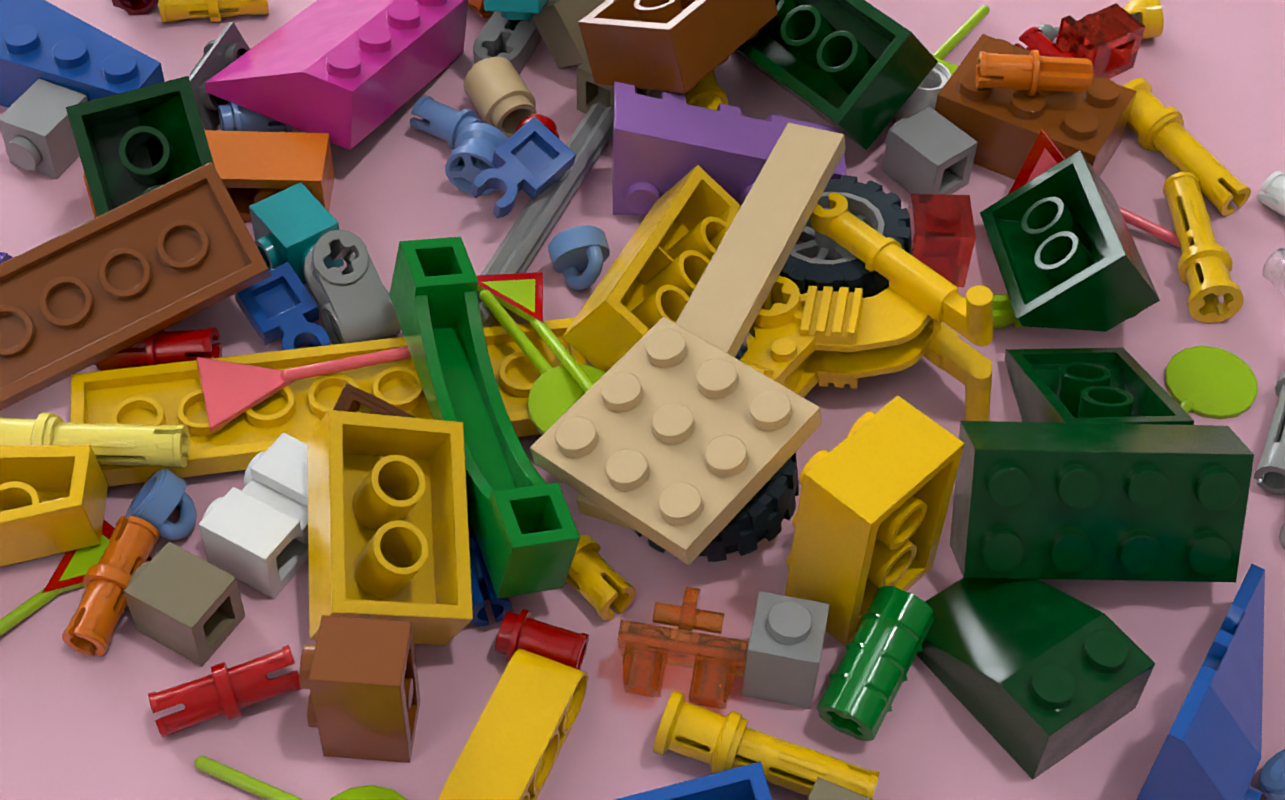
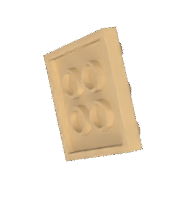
[530,316,822,565]

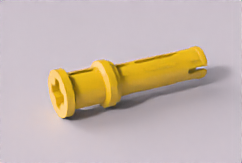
[1124,78,1251,216]
[1162,172,1244,323]
[652,690,880,799]

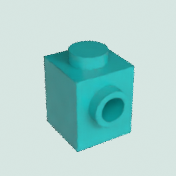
[249,182,344,285]

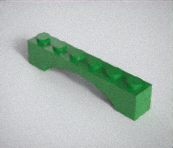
[389,236,580,598]

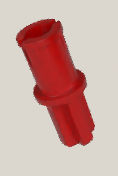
[94,327,222,371]

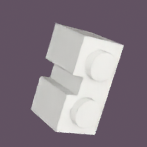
[199,432,309,599]

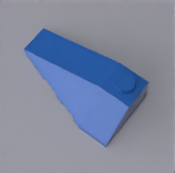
[1136,564,1265,800]

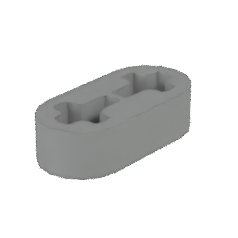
[473,11,542,74]

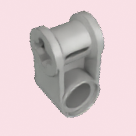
[303,229,402,345]

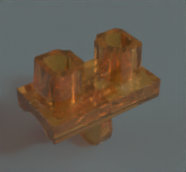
[617,587,749,709]

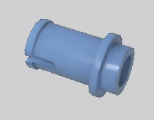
[410,96,483,150]
[218,101,292,132]

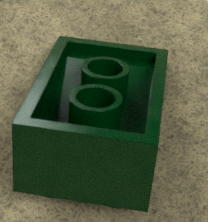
[1005,347,1194,425]
[917,577,1155,780]

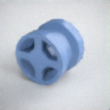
[445,122,508,195]

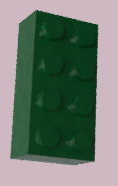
[734,0,938,151]
[950,421,1254,582]

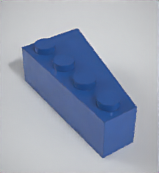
[0,0,165,108]

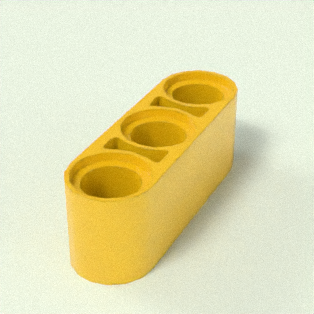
[438,649,589,800]

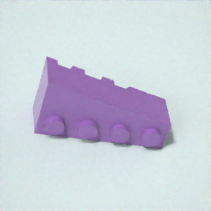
[612,81,847,215]

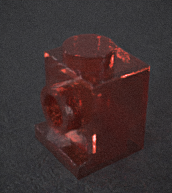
[1055,3,1145,79]

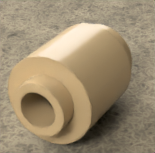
[463,57,537,138]

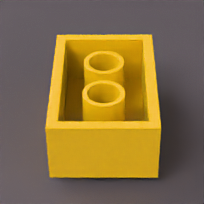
[784,395,965,646]
[307,410,473,645]

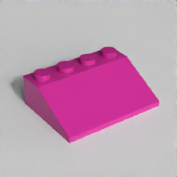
[205,0,468,150]

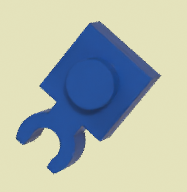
[471,116,576,218]
[234,262,330,350]

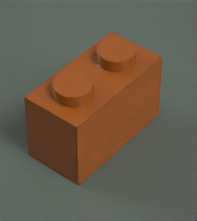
[299,615,421,763]

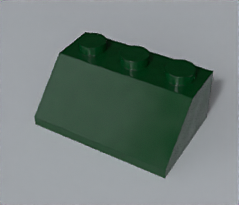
[66,76,215,217]
[980,151,1160,332]

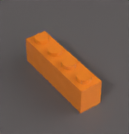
[83,130,335,222]

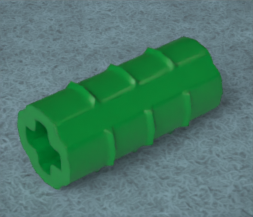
[816,586,935,741]

